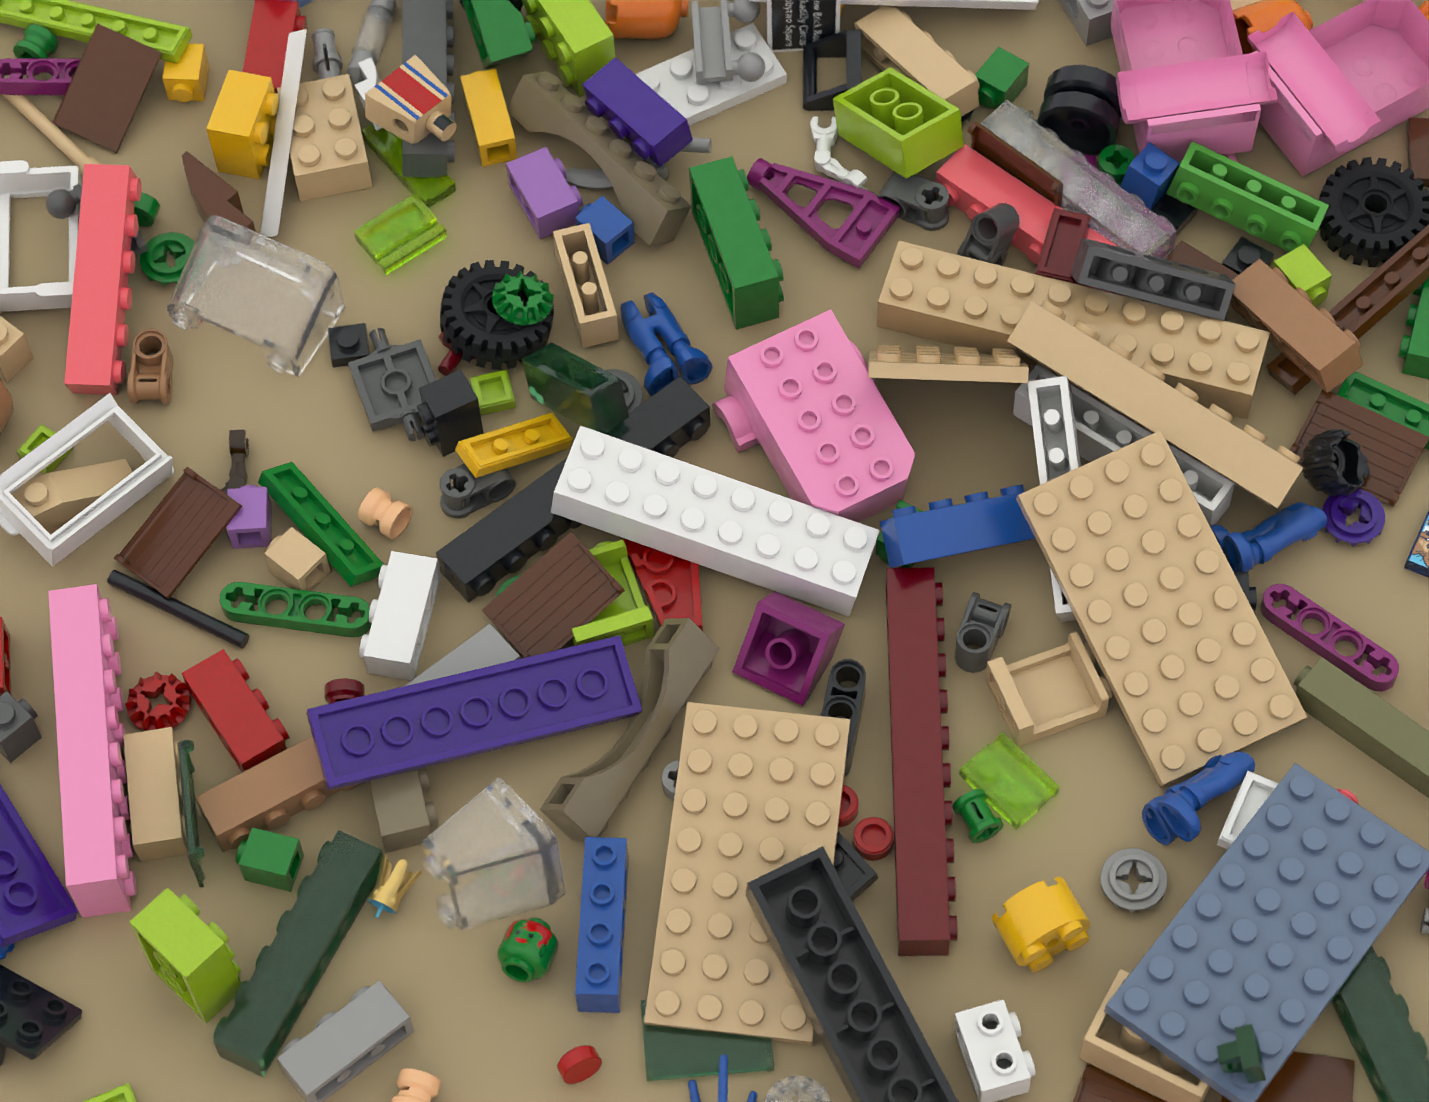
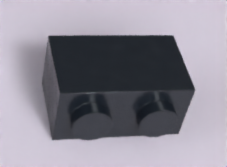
[417,369,484,457]

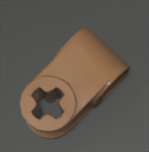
[127,329,173,404]

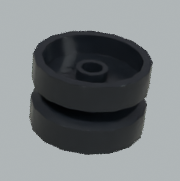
[1037,65,1122,156]

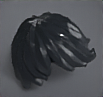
[1301,429,1370,496]

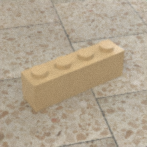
[855,5,980,117]

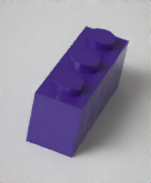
[582,57,693,167]

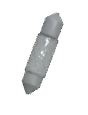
[347,0,396,84]

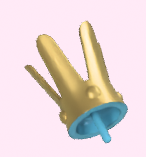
[367,853,422,918]

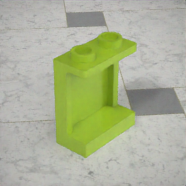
[571,540,654,646]

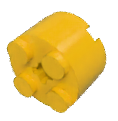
[992,877,1090,972]

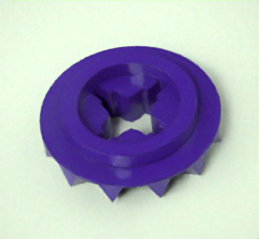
[1322,489,1385,547]

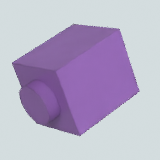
[227,485,272,549]

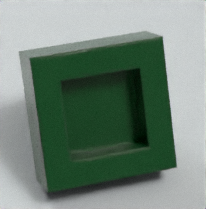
[1217,1024,1266,1084]

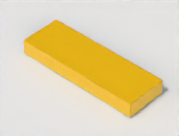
[455,412,573,478]

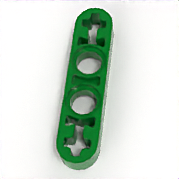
[219,582,372,637]

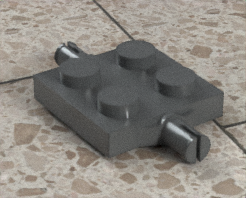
[348,328,436,441]

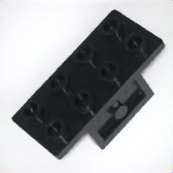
[0,964,82,1066]

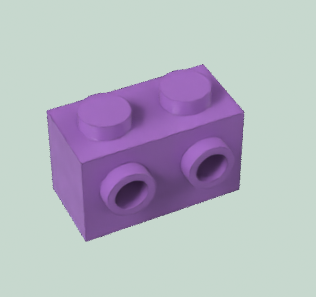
[506,147,583,239]

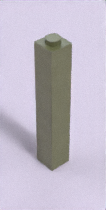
[1293,657,1429,798]

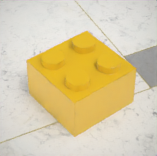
[206,70,279,180]

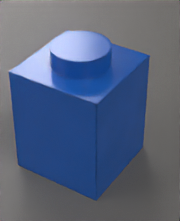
[1118,142,1180,212]
[575,196,635,265]

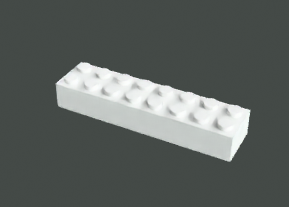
[551,426,879,617]

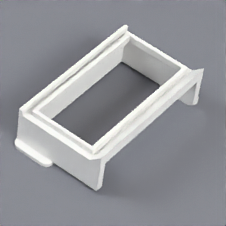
[0,160,82,313]
[0,393,174,567]

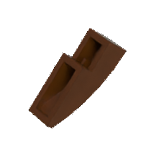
[181,151,258,260]

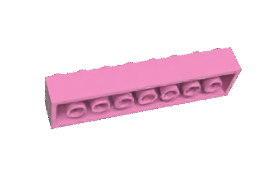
[48,584,137,918]

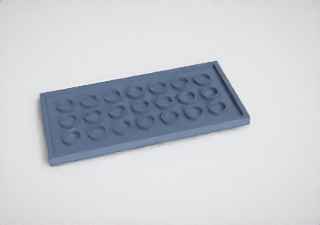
[1104,763,1429,1102]

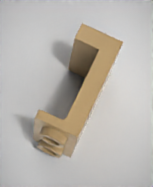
[985,631,1112,747]

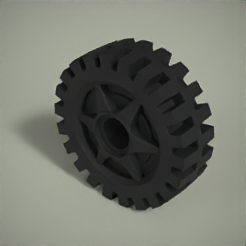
[1319,157,1429,267]
[440,260,554,370]

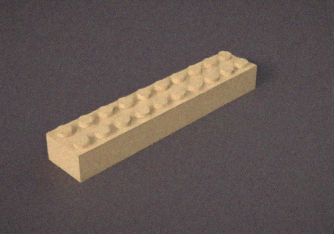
[877,241,1270,419]

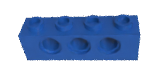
[575,837,629,1013]

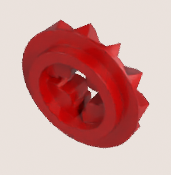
[125,671,191,731]

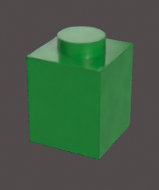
[975,46,1029,114]
[236,827,304,892]

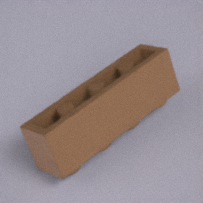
[1230,259,1363,393]
[195,736,360,852]

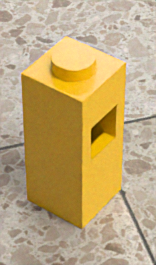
[460,68,518,167]

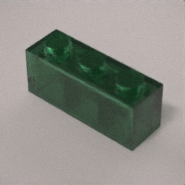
[521,342,629,433]

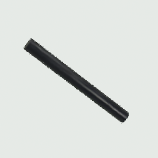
[107,570,249,648]

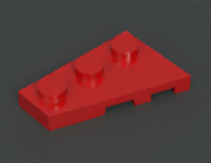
[620,537,703,631]

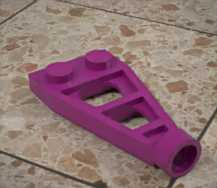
[747,158,900,268]

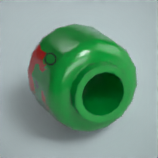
[497,918,558,983]

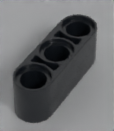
[821,659,866,777]

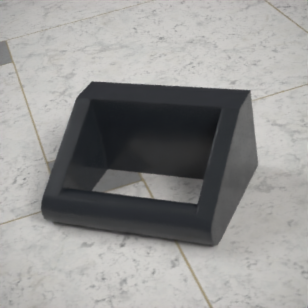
[803,30,861,111]

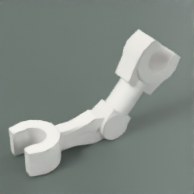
[810,116,868,190]

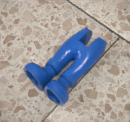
[620,292,713,397]
[1210,502,1327,573]
[1142,752,1255,845]

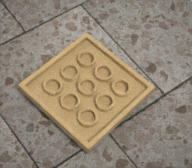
[868,344,1029,383]

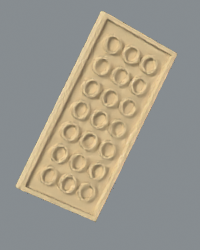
[1016,430,1307,787]
[644,702,850,1045]

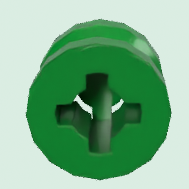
[13,24,59,59]
[1097,144,1135,192]

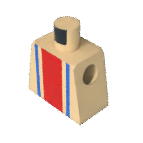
[365,55,457,144]

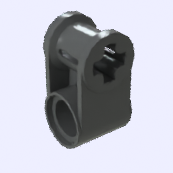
[877,171,949,231]
[957,203,1020,266]
[440,463,516,518]
[955,592,1012,673]

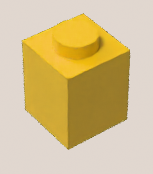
[162,44,209,102]

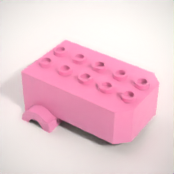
[1110,0,1278,161]
[1248,0,1429,177]
[711,309,915,522]

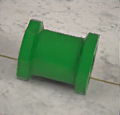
[952,788,1004,843]

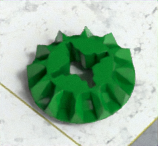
[140,232,200,287]
[492,271,554,325]

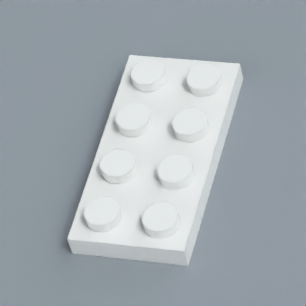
[635,23,787,126]

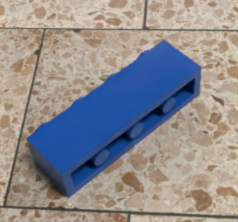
[880,484,1036,568]

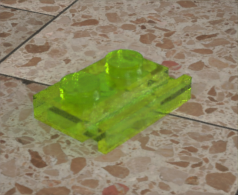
[354,193,447,275]
[959,732,1060,830]

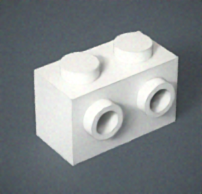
[953,999,1035,1102]

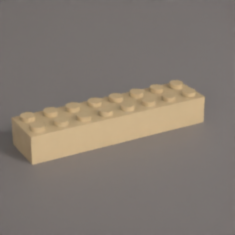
[1007,300,1303,511]

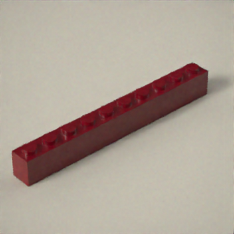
[886,567,957,956]

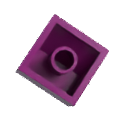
[732,591,845,706]

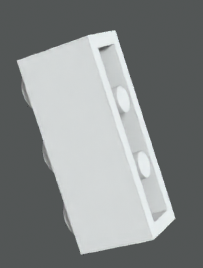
[359,551,441,681]

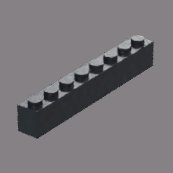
[436,376,711,603]

